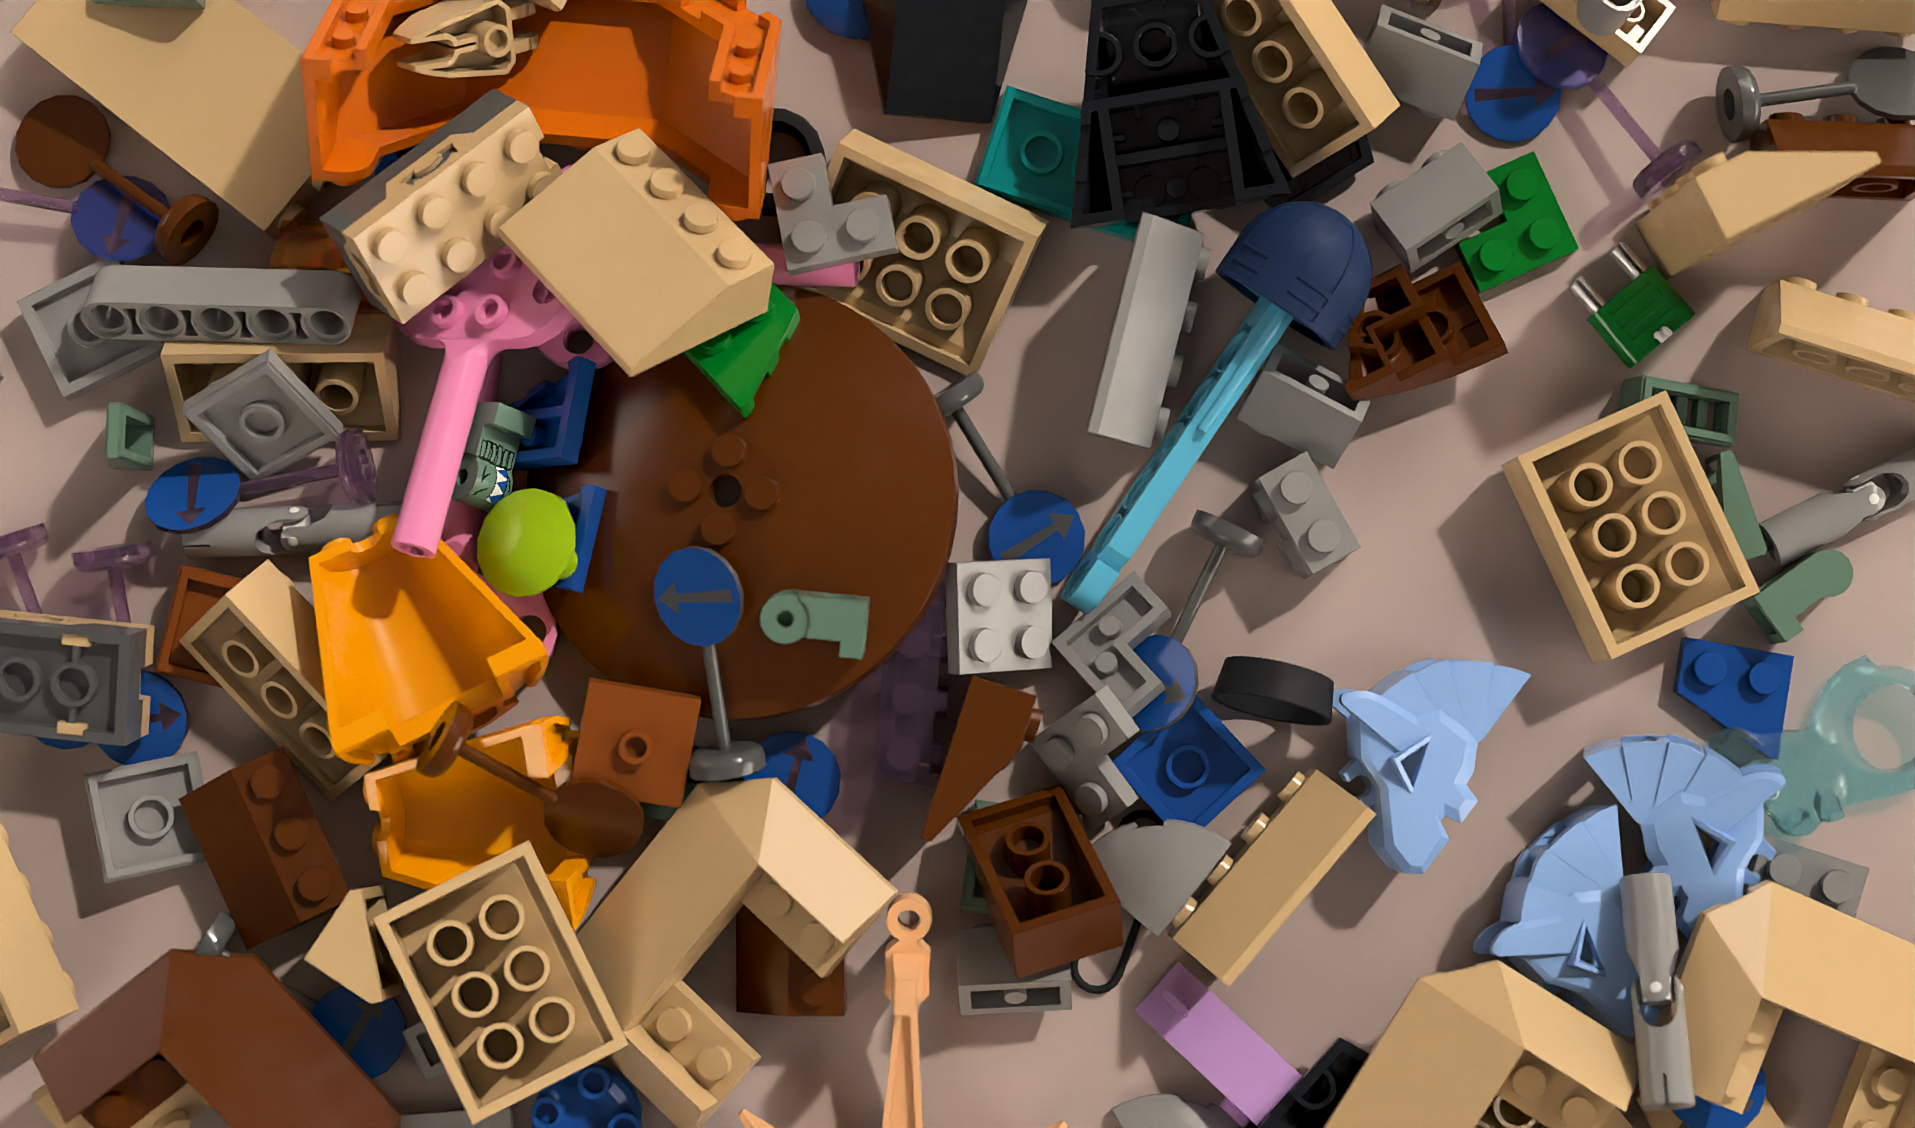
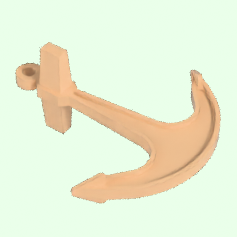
[738,892,1067,1128]

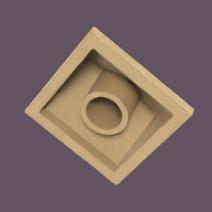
[304,884,405,1004]

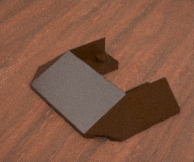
[33,948,401,1128]

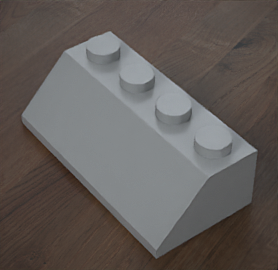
[1085,212,1211,449]

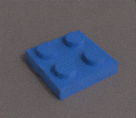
[1112,695,1266,827]

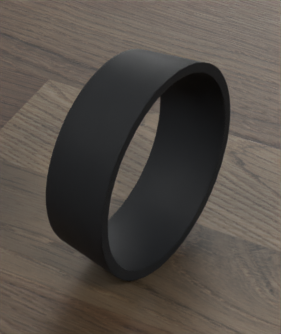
[1211,656,1334,726]

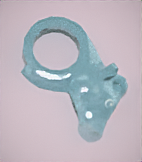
[1708,655,1915,837]

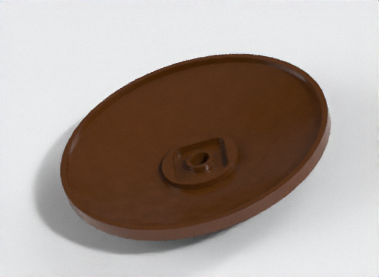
[526,285,959,721]

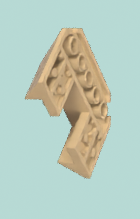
[576,777,899,1128]
[1656,880,1915,1128]
[1323,959,1638,1128]

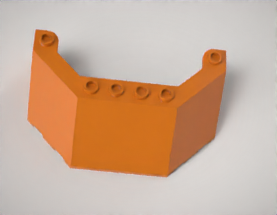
[301,0,782,221]

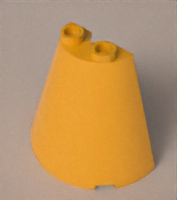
[308,514,549,765]
[363,716,596,931]

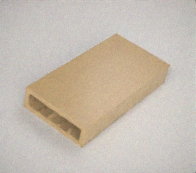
[10,0,334,242]

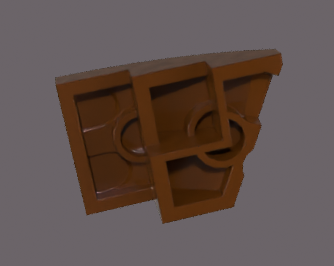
[1345,260,1508,401]

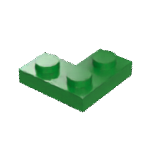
[1454,151,1579,295]

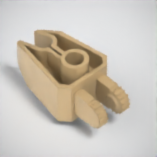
[393,0,539,78]

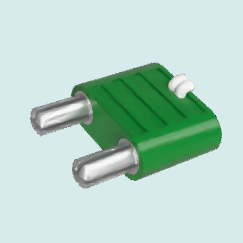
[1569,242,1696,369]

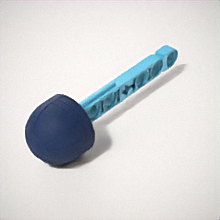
[1062,201,1372,614]

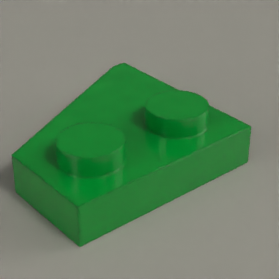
[683,282,801,419]

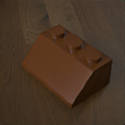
[1750,112,1915,201]
[178,747,350,951]
[736,905,847,1017]

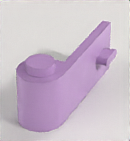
[1134,961,1303,1128]

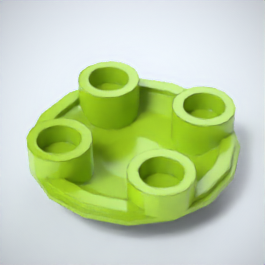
[477,488,578,598]

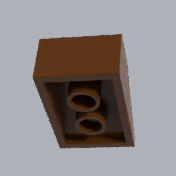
[921,675,1044,841]
[957,784,1123,979]

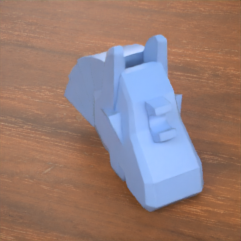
[1332,658,1531,874]
[1583,733,1785,940]
[1472,804,1662,1037]

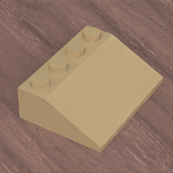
[498,128,775,377]
[798,128,1049,375]
[1636,151,1881,280]
[1501,390,1760,663]
[373,840,629,1124]

